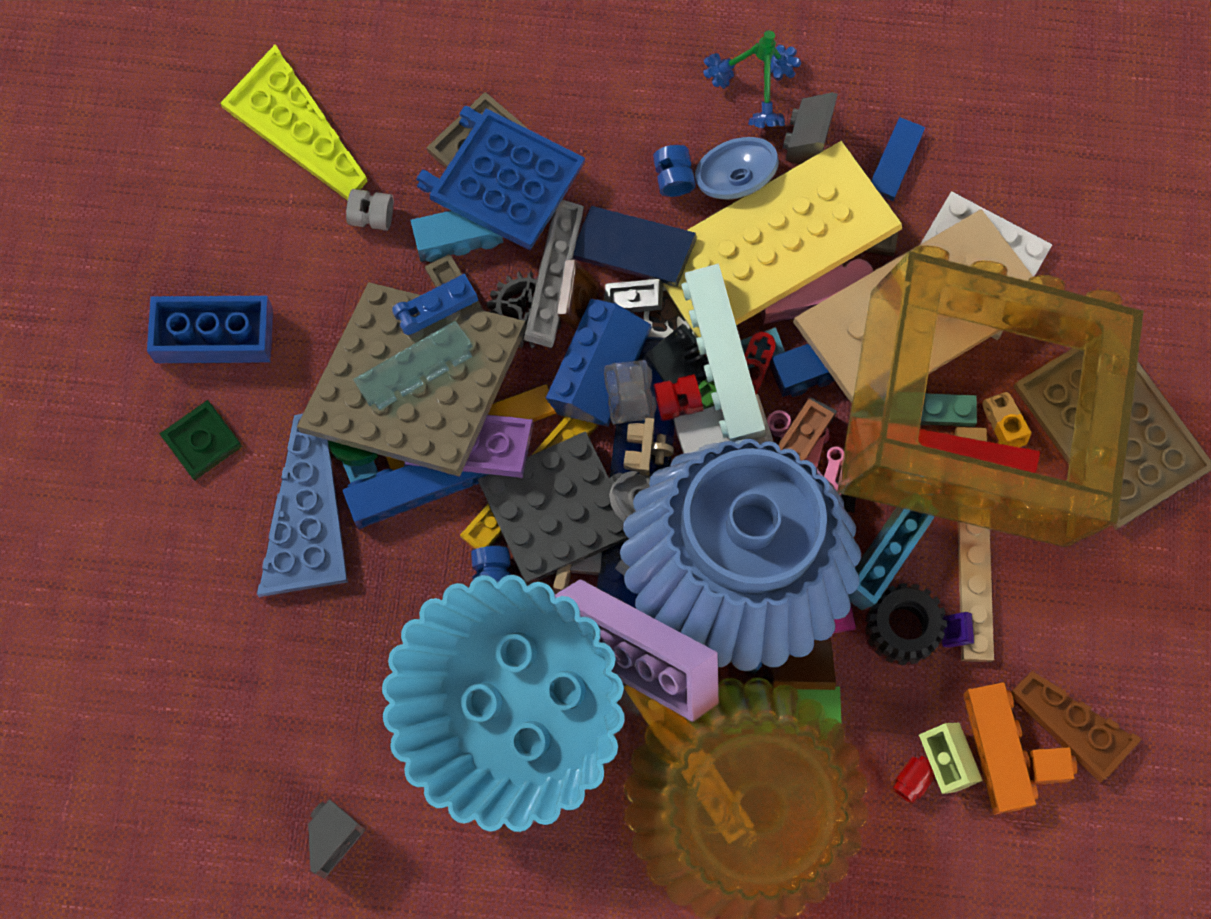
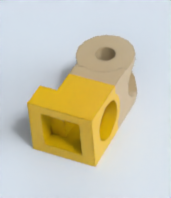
[983,392,1032,447]

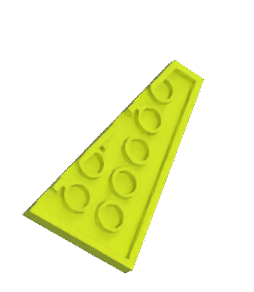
[221,45,368,201]

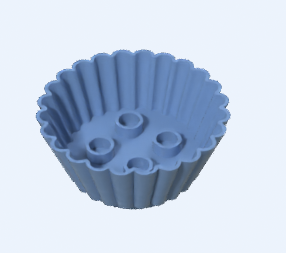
[620,439,861,671]

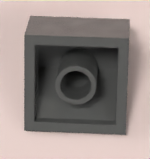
[783,92,838,164]
[308,799,366,879]

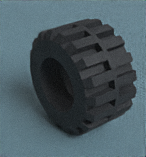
[865,583,947,665]

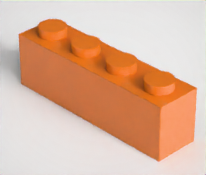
[963,682,1038,815]

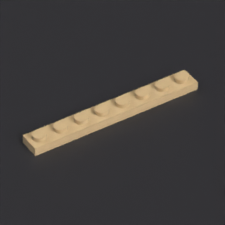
[955,427,994,662]

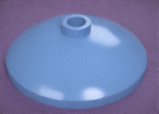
[695,137,779,200]

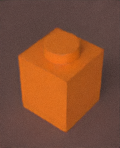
[1028,747,1077,785]

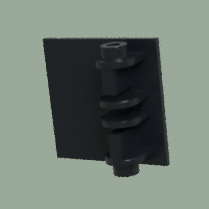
[645,324,709,401]

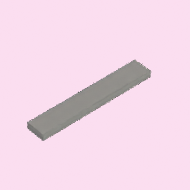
[523,200,584,348]

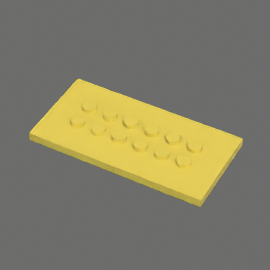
[663,141,902,338]

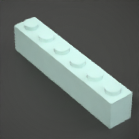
[681,263,766,442]

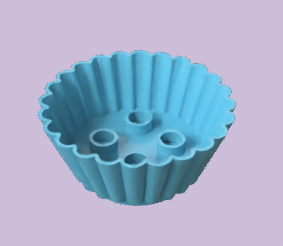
[382,575,625,832]

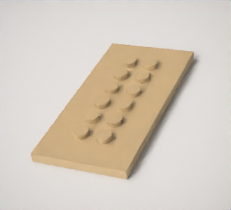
[793,209,1050,415]

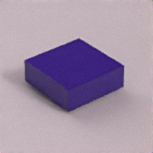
[942,612,974,648]

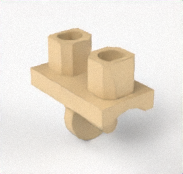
[624,418,674,476]

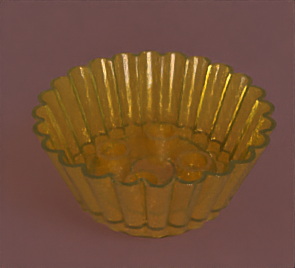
[624,678,868,919]

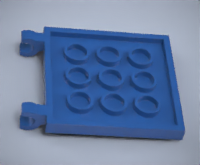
[416,106,585,250]

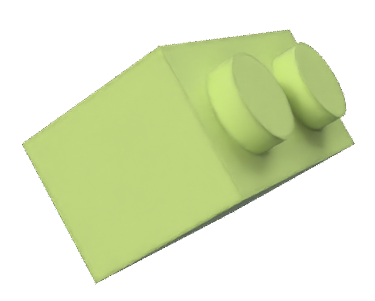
[919,723,983,794]

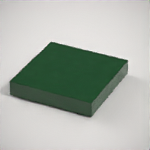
[159,400,243,481]

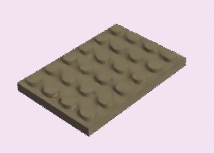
[1013,325,1211,530]

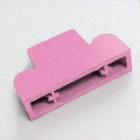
[761,259,874,324]

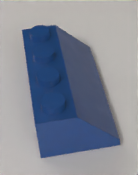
[546,299,652,427]

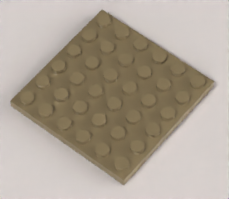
[297,282,527,477]

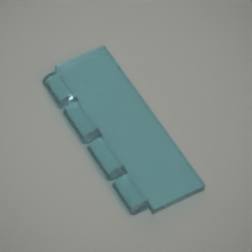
[353,320,473,411]

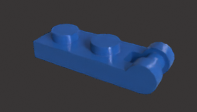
[392,273,479,335]

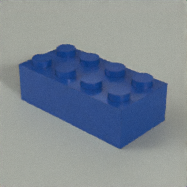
[147,296,273,363]

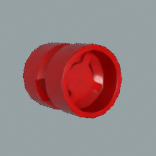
[654,374,703,421]

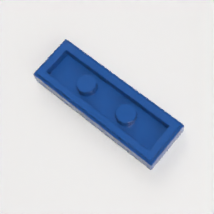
[871,117,925,201]

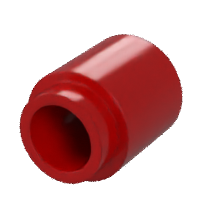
[892,756,936,804]

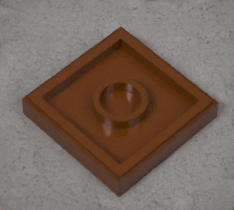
[557,260,599,331]
[772,638,836,690]

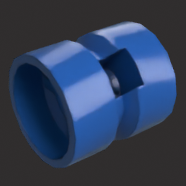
[653,145,696,197]
[471,546,511,582]

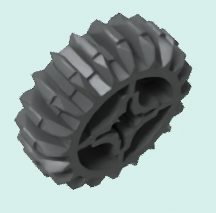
[487,271,562,348]

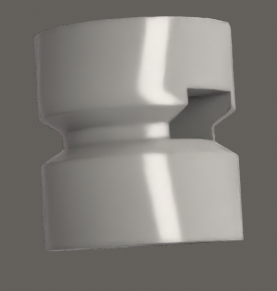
[346,189,394,231]

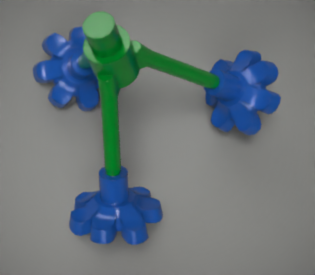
[703,30,801,128]

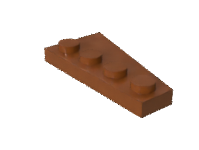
[1011,671,1142,783]

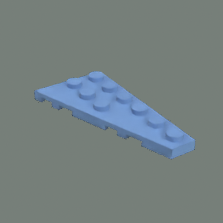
[257,414,348,597]

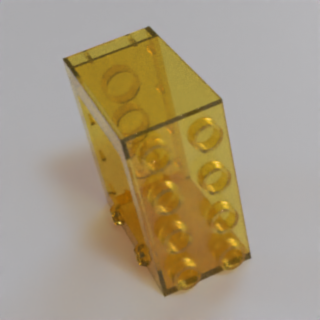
[837,245,1144,547]

